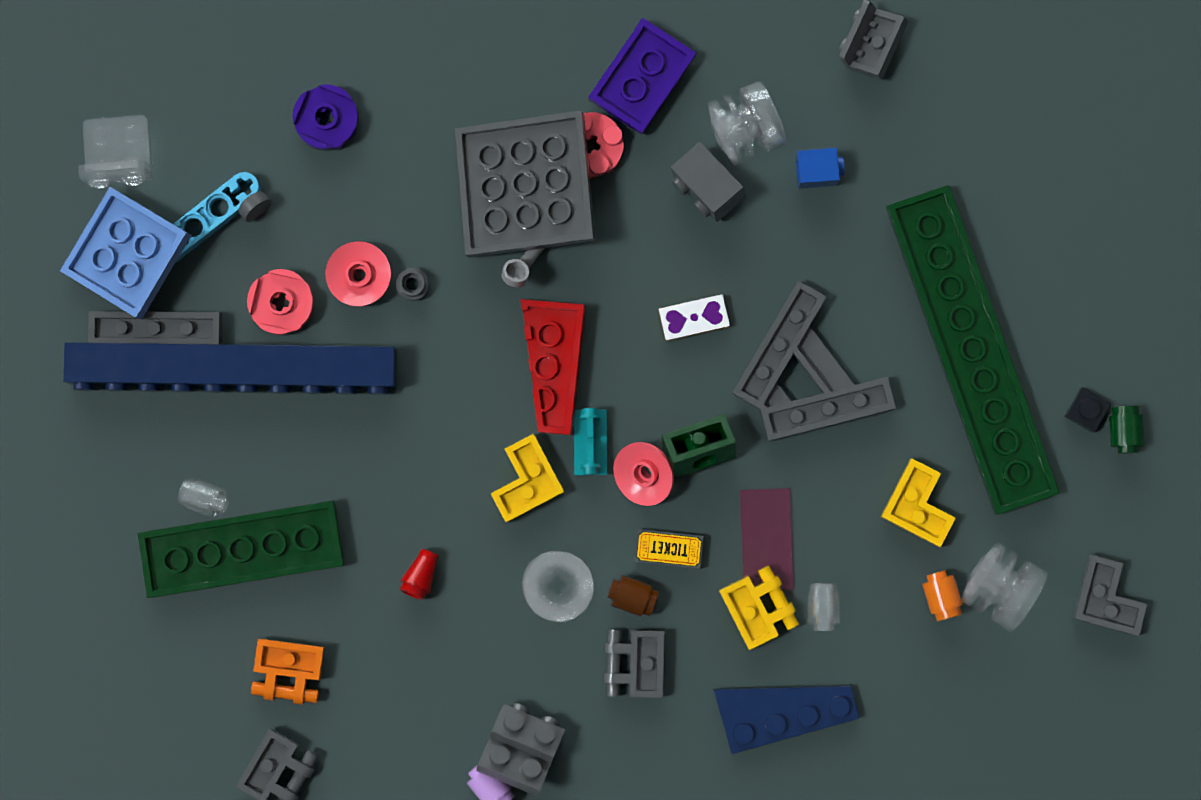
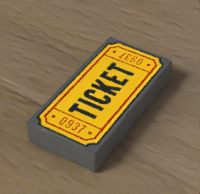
[634,529,703,569]

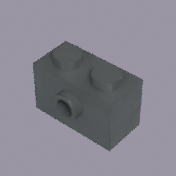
[670,142,746,223]

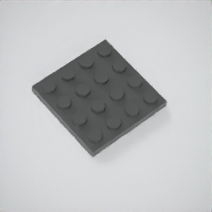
[455,110,596,258]

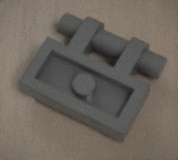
[603,630,664,698]
[235,728,319,800]

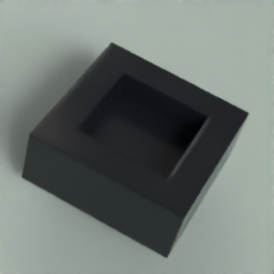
[1064,387,1111,433]

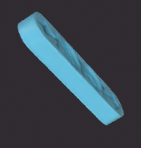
[174,172,261,262]

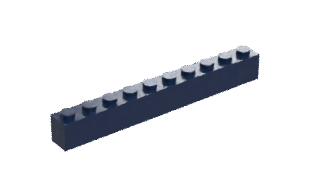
[63,342,397,395]

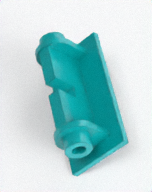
[574,408,607,475]

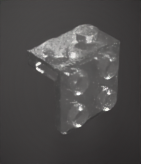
[78,115,152,188]

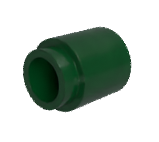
[1109,406,1144,454]

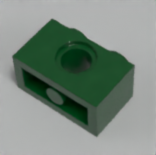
[662,414,736,479]

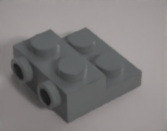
[476,703,565,797]

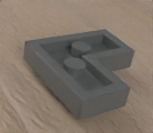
[1072,555,1147,636]

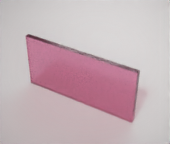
[740,488,793,590]

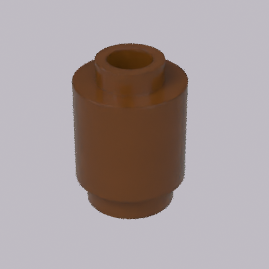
[607,575,658,617]

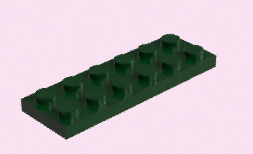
[137,501,345,598]

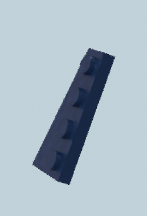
[713,686,860,754]

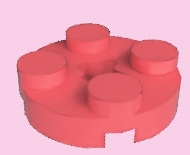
[583,112,624,179]
[247,269,314,335]

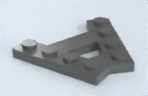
[731,280,896,442]

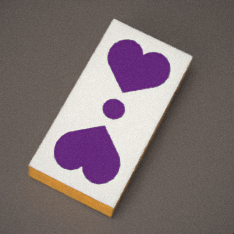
[659,294,730,341]

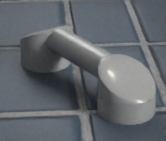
[501,248,544,288]

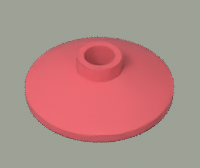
[325,241,391,307]
[613,442,674,506]

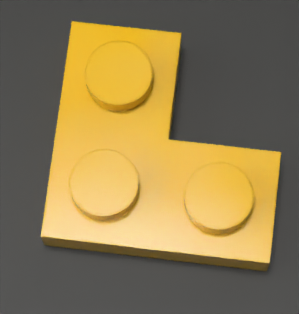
[490,434,564,523]
[881,458,955,548]

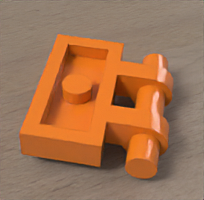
[251,638,325,705]

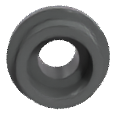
[396,268,429,301]

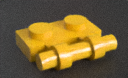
[719,565,799,650]

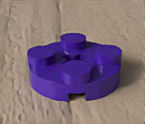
[292,84,359,151]

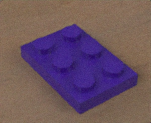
[588,17,696,135]

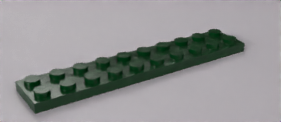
[886,185,1060,515]

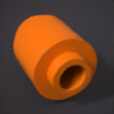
[922,570,963,621]

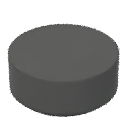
[238,191,272,222]

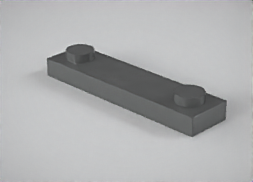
[88,311,222,344]

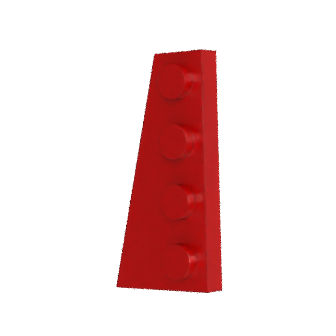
[520,299,586,436]

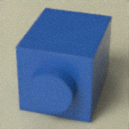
[795,148,845,189]

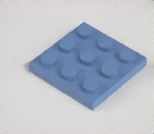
[60,187,192,320]

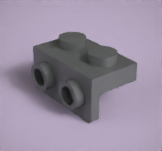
[839,0,908,80]

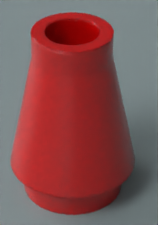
[399,549,439,600]

